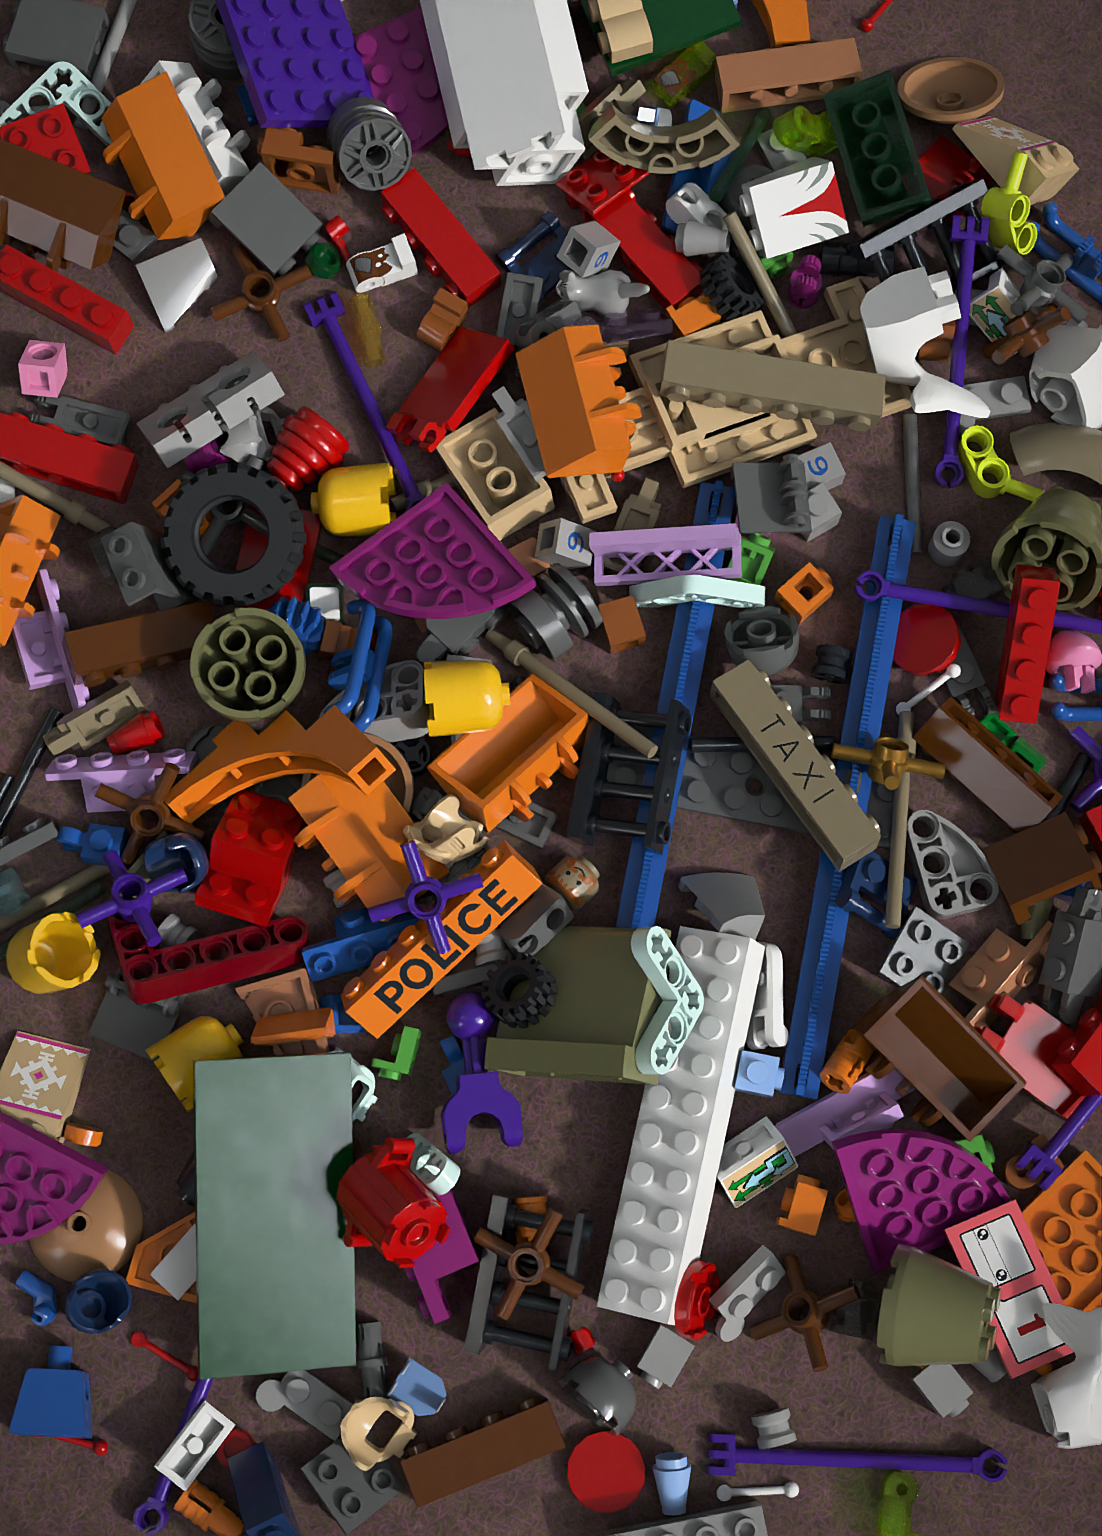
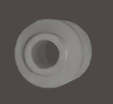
[928,521,970,566]

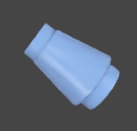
[652,1452,691,1515]

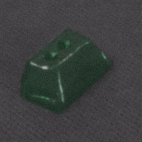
[822,70,933,227]

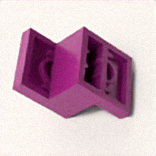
[405,1188,481,1324]

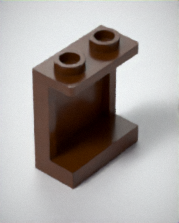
[982,812,1102,925]

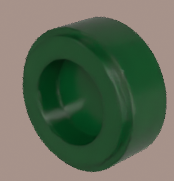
[305,243,342,279]

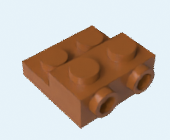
[257,127,340,195]

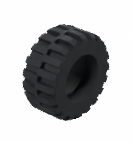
[160,463,307,606]

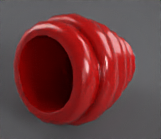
[267,406,350,492]

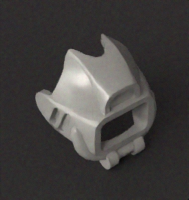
[219,405,285,470]

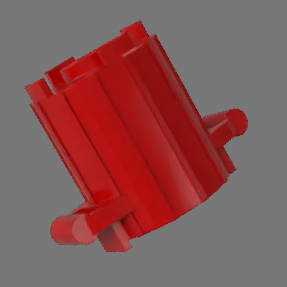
[336,1138,450,1268]

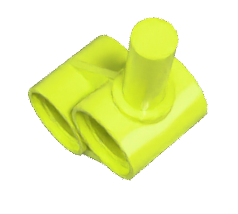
[981,151,1037,255]
[957,425,1044,502]

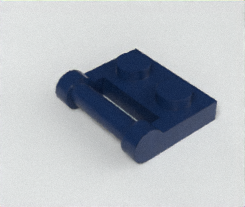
[495,211,573,300]
[836,851,918,940]

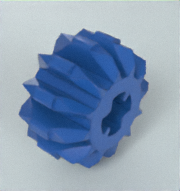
[267,596,326,655]

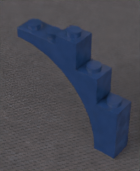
[227,1442,302,1536]

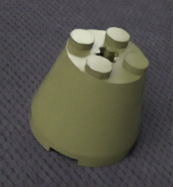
[991,486,1102,611]
[190,608,306,722]
[877,1244,1001,1367]

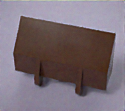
[0,139,126,272]
[853,975,1027,1142]

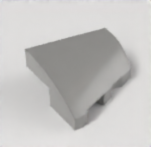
[136,238,218,333]
[678,872,765,940]

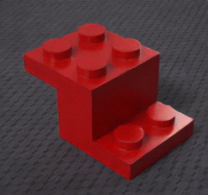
[194,789,306,927]

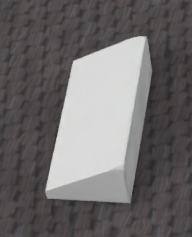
[154,1400,235,1491]

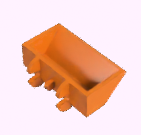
[101,71,225,240]
[515,325,642,478]
[0,495,61,647]
[427,674,589,833]
[289,774,450,922]

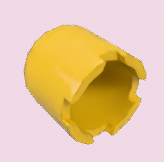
[311,463,397,536]
[424,660,510,737]
[6,912,101,994]
[146,1016,244,1112]

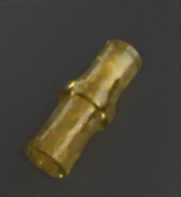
[349,293,386,368]

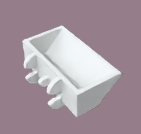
[141,60,250,197]

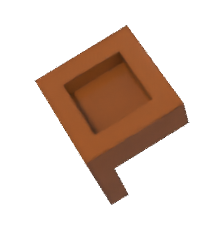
[598,596,646,654]

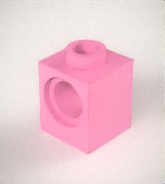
[18,340,68,398]

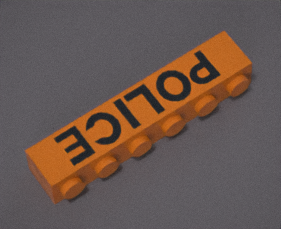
[340,840,543,1039]

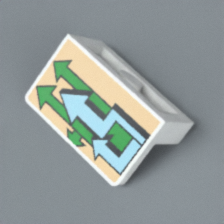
[969,268,1038,356]
[716,1116,798,1208]

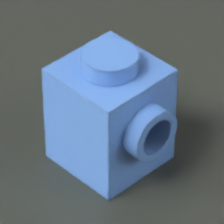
[734,1050,785,1098]

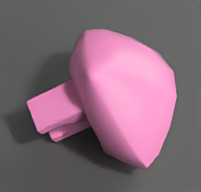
[1046,629,1102,694]

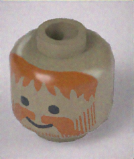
[544,855,600,911]

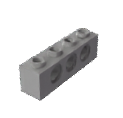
[604,1500,768,1536]

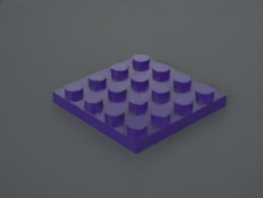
[215,0,374,128]

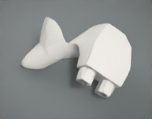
[859,267,990,418]
[1029,319,1102,429]
[1031,1303,1102,1449]

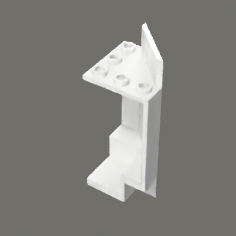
[420,0,589,186]

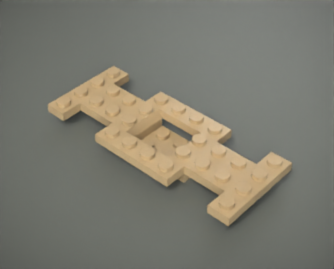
[562,277,912,524]

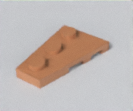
[235,968,330,1055]

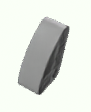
[319,660,430,743]
[906,810,999,919]

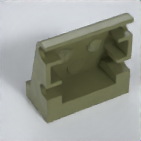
[484,926,671,1085]

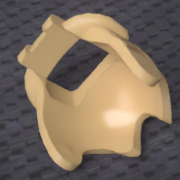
[403,794,490,864]
[340,1396,418,1471]

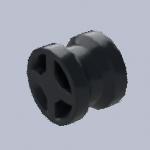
[811,644,853,684]
[395,737,432,777]

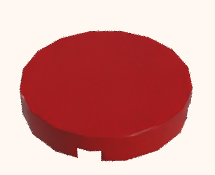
[893,604,961,677]
[674,1260,720,1341]
[567,1431,645,1513]

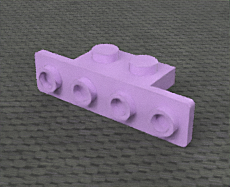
[12,569,89,711]
[44,748,198,813]
[775,1070,914,1157]

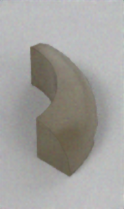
[588,104,740,174]
[1010,423,1102,485]

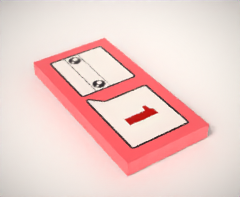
[943,1199,1074,1379]

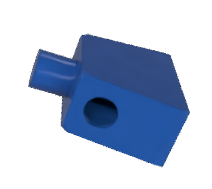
[9,1346,92,1439]

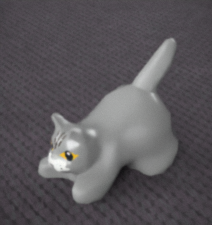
[556,270,650,324]

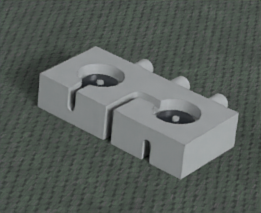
[136,351,285,469]

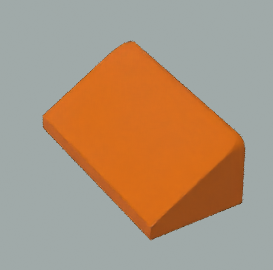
[251,1007,336,1046]

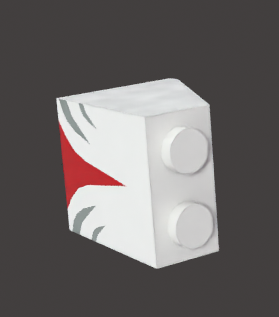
[739,157,849,259]

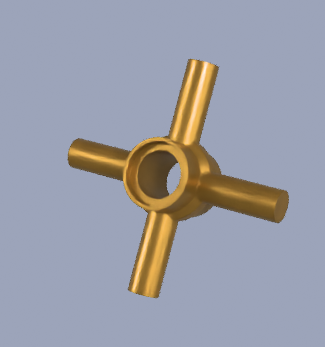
[831,733,945,790]

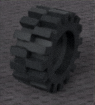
[700,251,764,321]
[482,952,557,1028]

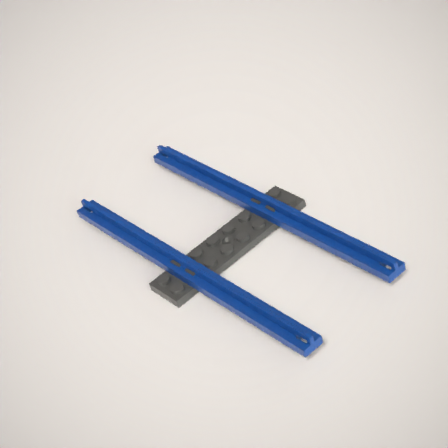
[606,480,916,1101]

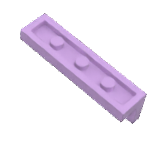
[589,523,742,586]

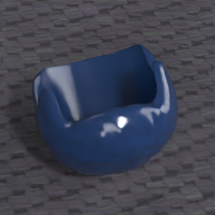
[143,832,209,893]
[65,1269,133,1334]

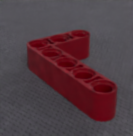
[107,896,308,1004]

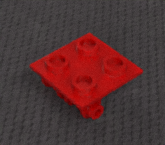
[0,103,91,174]
[898,134,994,225]
[555,150,650,214]

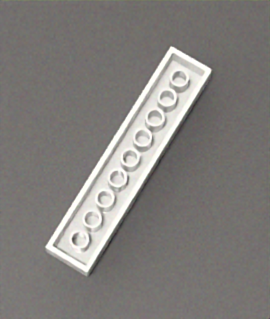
[597,926,765,1325]

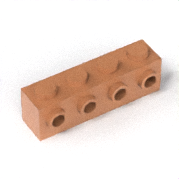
[715,38,862,113]

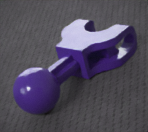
[441,992,523,1154]

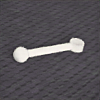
[896,663,961,715]
[717,1481,799,1501]

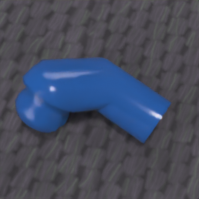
[15,1269,58,1326]

